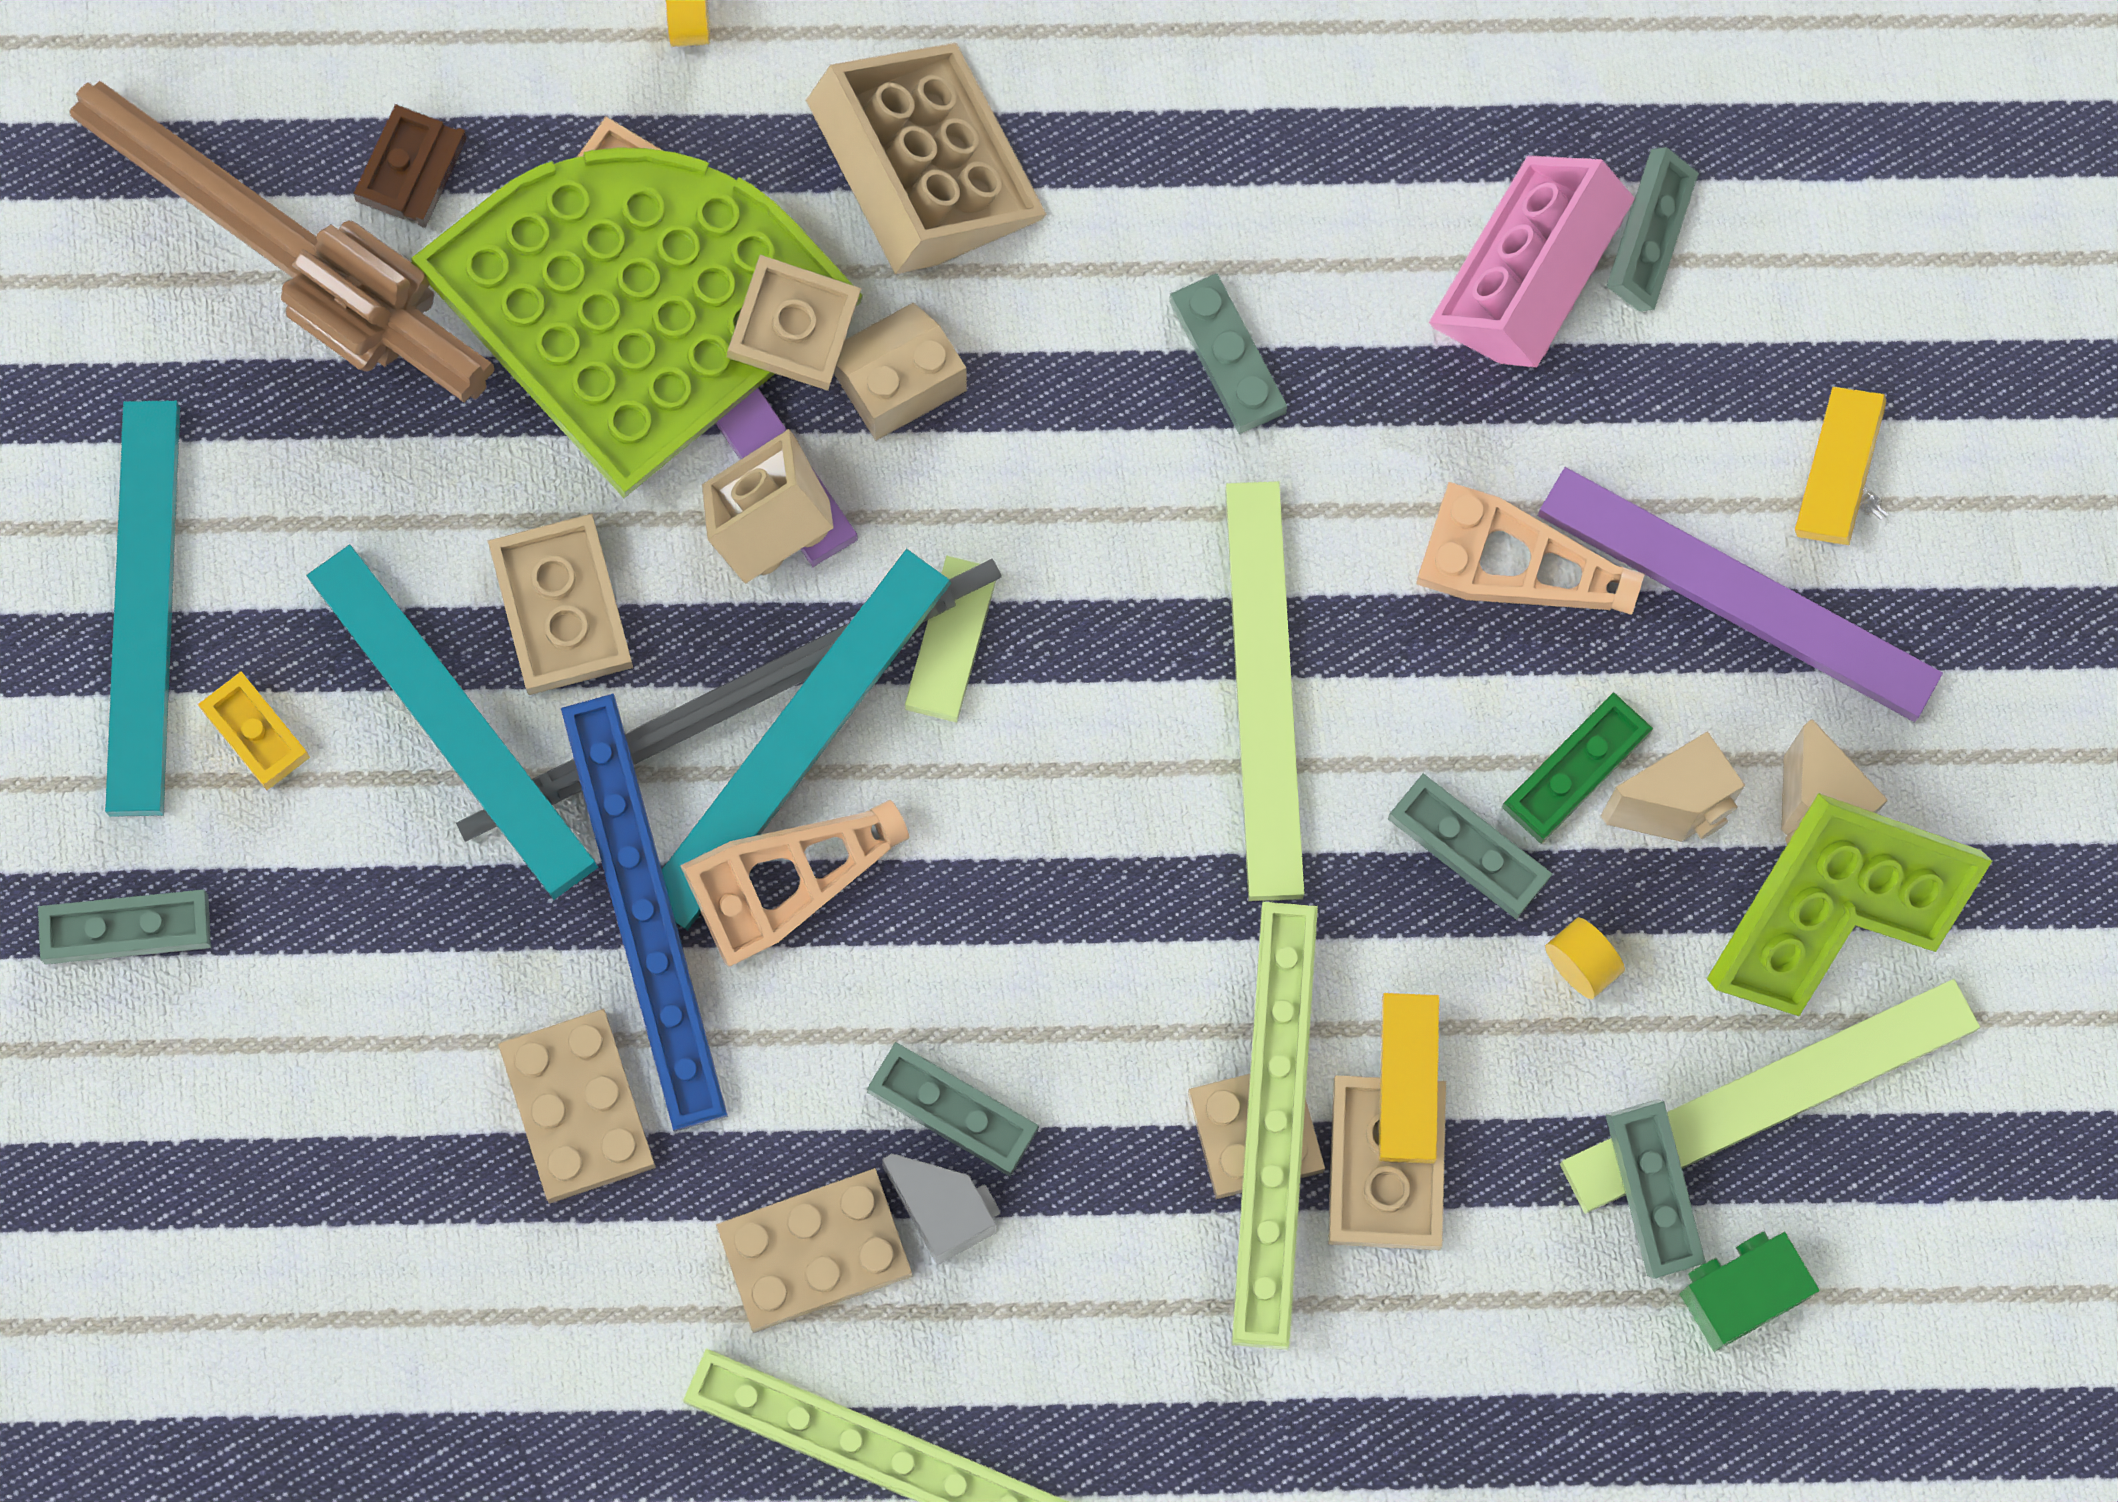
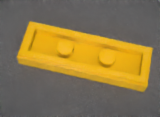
[1795,387,1887,546]
[1379,993,1439,1163]

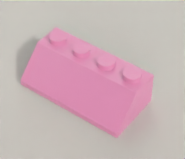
[1429,156,1635,368]

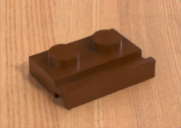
[353,104,467,228]

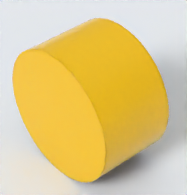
[666,0,710,47]
[1545,917,1625,999]

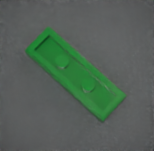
[1501,692,1653,844]

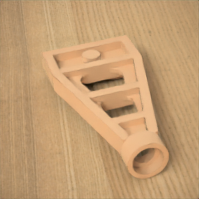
[1416,482,1645,615]
[680,800,909,967]

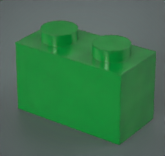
[1679,1231,1820,1352]

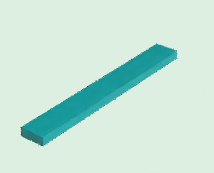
[105,401,180,817]
[306,544,599,900]
[662,548,951,931]

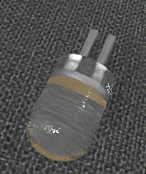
[1859,484,1888,521]

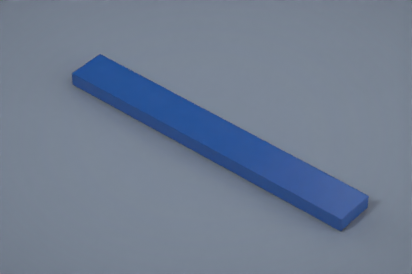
[561,693,728,1132]

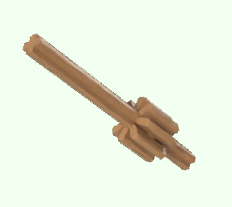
[70,80,494,403]

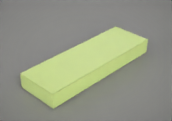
[905,555,996,723]

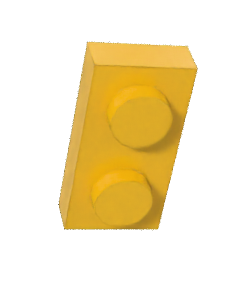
[197,672,310,790]

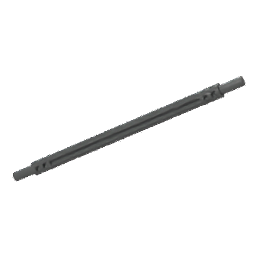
[456,558,1002,842]

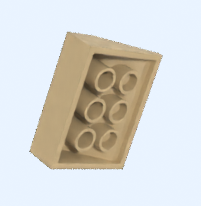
[806,43,1047,274]

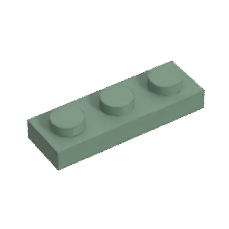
[1606,147,1699,312]
[1169,273,1287,434]
[1388,773,1552,920]
[38,890,211,965]
[867,1042,1039,1177]
[1605,1099,1706,1279]

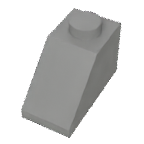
[882,1154,1000,1266]

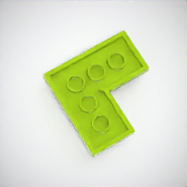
[1706,793,1992,1016]

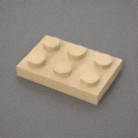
[488,514,633,696]
[498,1009,656,1204]
[1328,1075,1446,1250]
[716,1168,913,1333]

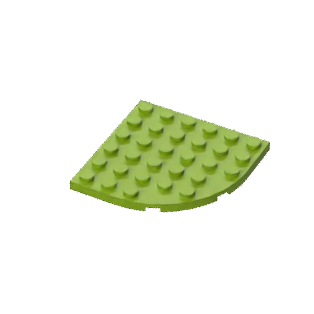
[411,148,863,498]

